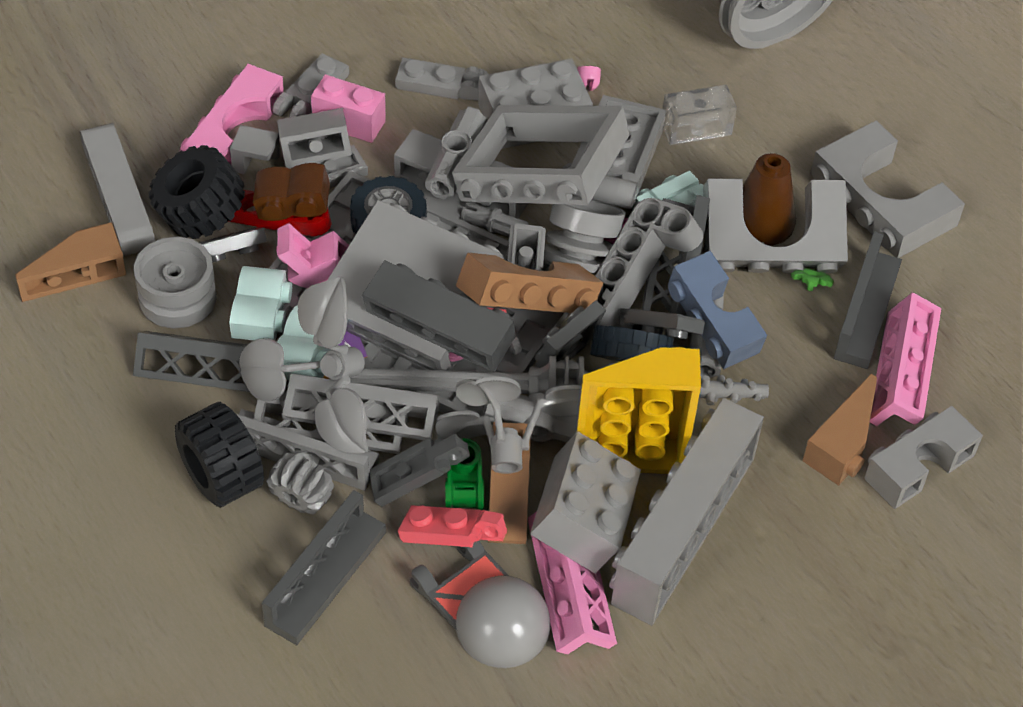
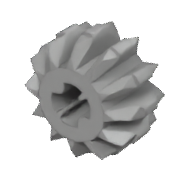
[266,453,335,514]

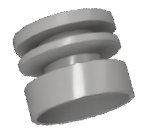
[544,200,626,273]

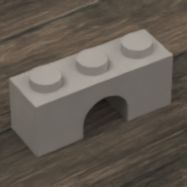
[864,406,983,509]

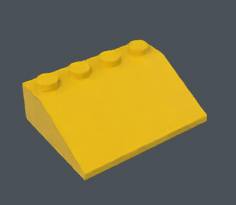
[576,347,701,474]

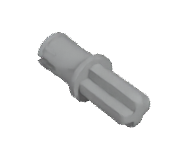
[461,202,529,237]

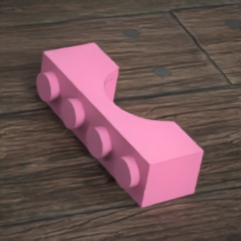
[180,64,284,166]

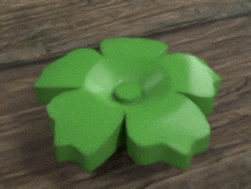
[791,268,834,291]

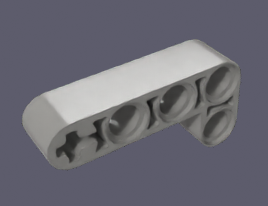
[595,198,703,327]

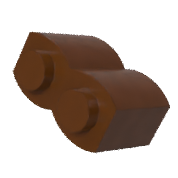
[253,163,330,221]

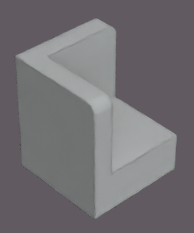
[230,125,281,174]

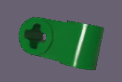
[445,438,484,510]

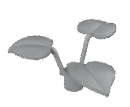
[239,277,369,454]
[435,376,581,474]

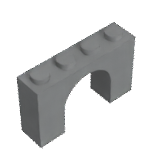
[810,120,965,258]
[703,179,848,273]

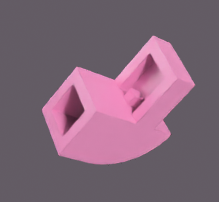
[276,223,349,288]

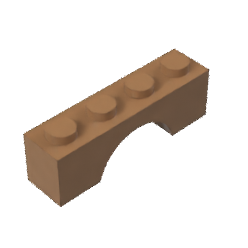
[456,252,604,313]

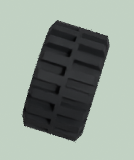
[148,145,245,239]
[175,401,264,508]

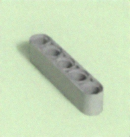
[80,123,155,257]

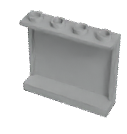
[327,200,504,370]

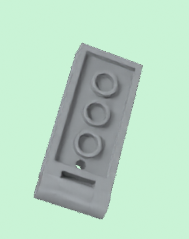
[569,95,667,209]

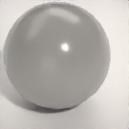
[456,575,550,668]

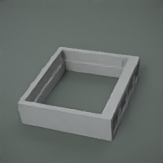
[452,105,629,205]

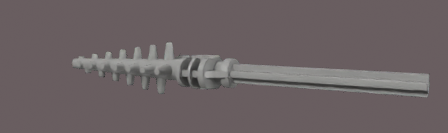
[329,356,769,406]

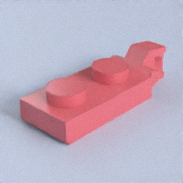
[398,505,507,547]

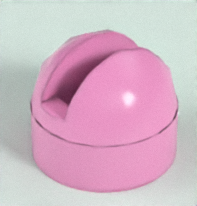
[577,66,601,91]

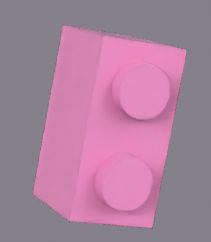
[311,74,386,143]

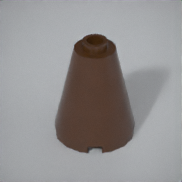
[743,153,796,246]

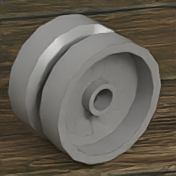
[133,236,217,329]

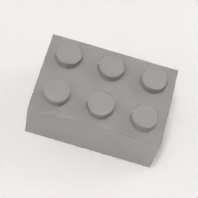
[478,59,593,149]
[530,431,641,573]

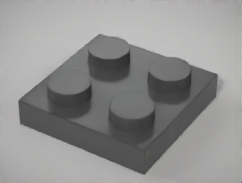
[534,300,606,368]

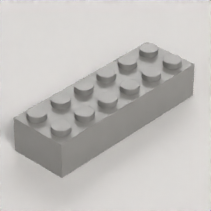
[609,398,764,626]

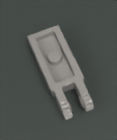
[272,53,349,118]
[395,57,488,101]

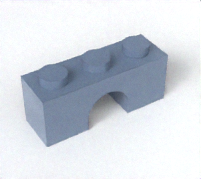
[668,251,767,370]

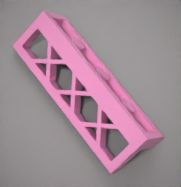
[869,292,941,426]
[527,511,617,655]

